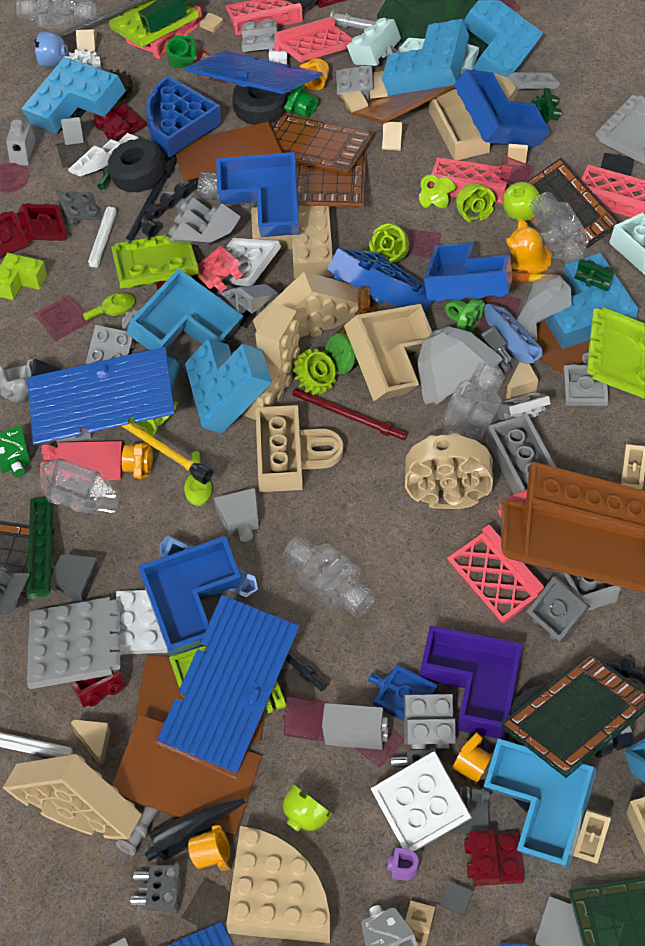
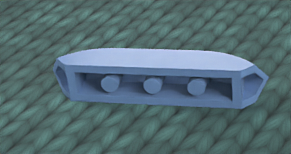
[484,304,542,364]
[159,535,258,597]

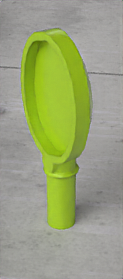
[83,292,135,320]
[184,451,212,506]

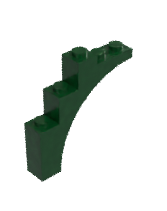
[138,0,197,33]

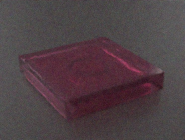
[34,295,90,342]

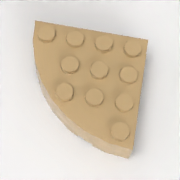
[253,272,369,337]
[3,754,142,839]
[226,826,330,943]

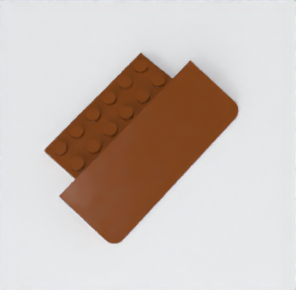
[501,462,645,593]

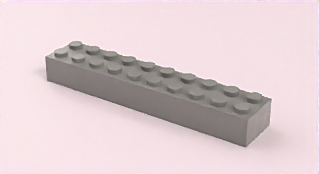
[486,414,621,611]

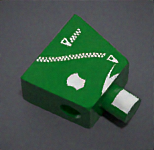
[0,425,30,477]

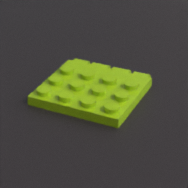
[109,0,199,48]
[111,234,199,289]
[587,307,645,399]

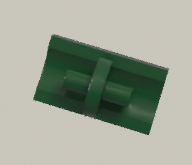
[531,88,562,124]
[574,259,615,291]

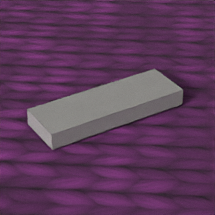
[508,72,560,89]

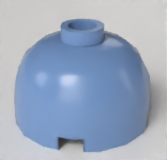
[36,31,68,68]

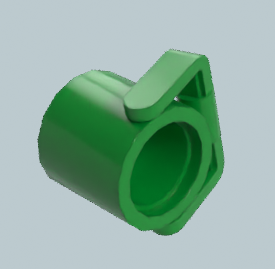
[166,35,197,69]
[284,85,318,118]

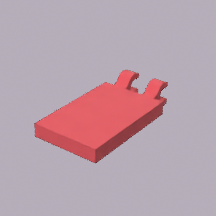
[195,246,243,293]
[40,441,122,482]

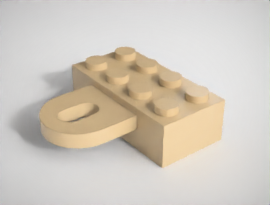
[256,405,343,492]

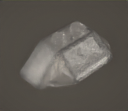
[39,458,120,516]

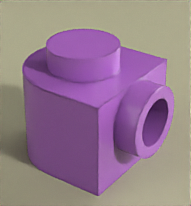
[387,848,419,881]

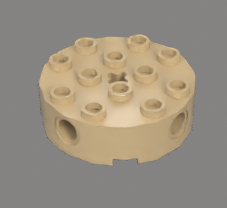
[405,433,493,509]

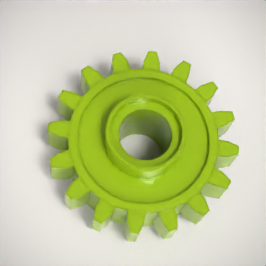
[293,349,337,395]

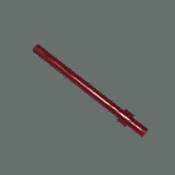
[292,388,408,441]

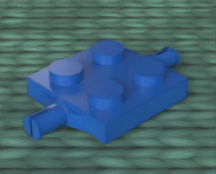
[368,665,438,721]

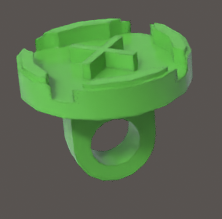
[445,298,485,333]
[325,333,358,374]

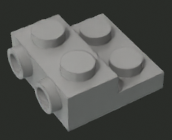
[241,19,279,52]
[562,364,608,406]
[496,392,551,421]
[404,694,455,749]

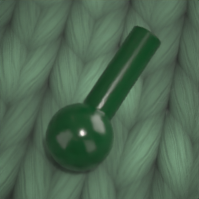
[97,165,111,190]

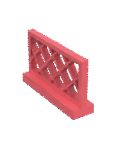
[225,0,303,35]
[126,5,203,59]
[274,17,353,62]
[429,157,511,204]
[573,165,645,218]
[447,525,545,624]

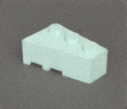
[346,18,401,66]

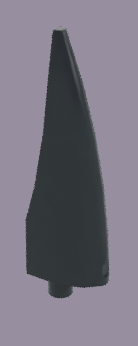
[145,799,246,862]

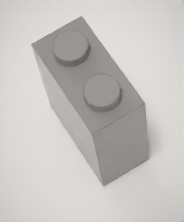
[322,703,389,750]

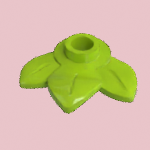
[419,174,456,208]

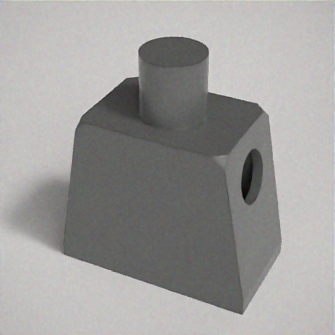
[51,554,99,602]

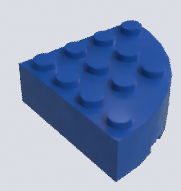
[146,75,221,158]
[327,248,433,313]

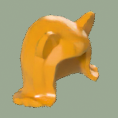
[506,219,552,274]

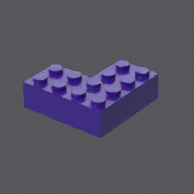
[420,626,522,740]

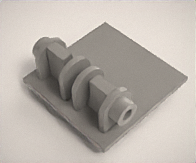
[336,65,373,99]
[85,325,135,364]

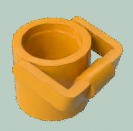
[300,58,329,90]
[122,442,153,479]
[452,733,492,782]
[188,825,231,871]

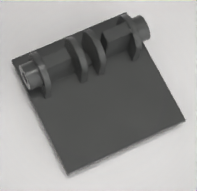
[56,191,103,227]
[0,567,30,615]
[447,786,489,834]

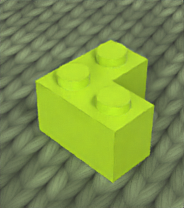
[0,253,47,300]

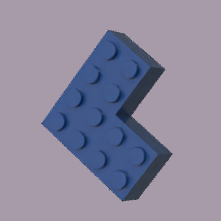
[454,69,550,147]
[216,152,300,237]
[424,242,513,302]
[138,536,241,657]

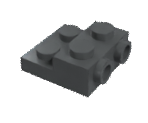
[526,576,591,642]

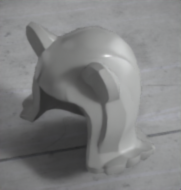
[0,359,33,403]

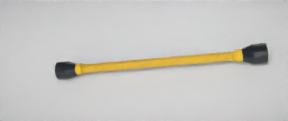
[121,422,213,484]

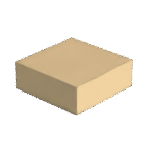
[199,13,224,33]

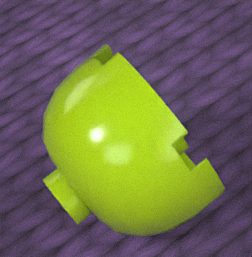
[503,182,542,221]
[456,183,495,223]
[369,223,410,263]
[282,784,332,832]

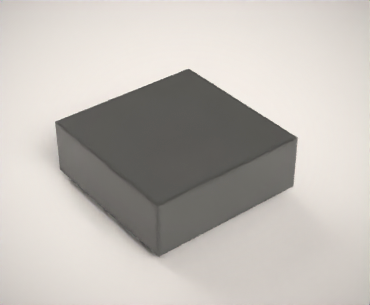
[440,881,473,917]

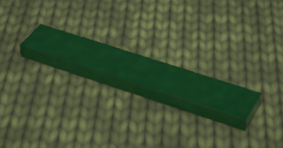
[26,497,53,599]

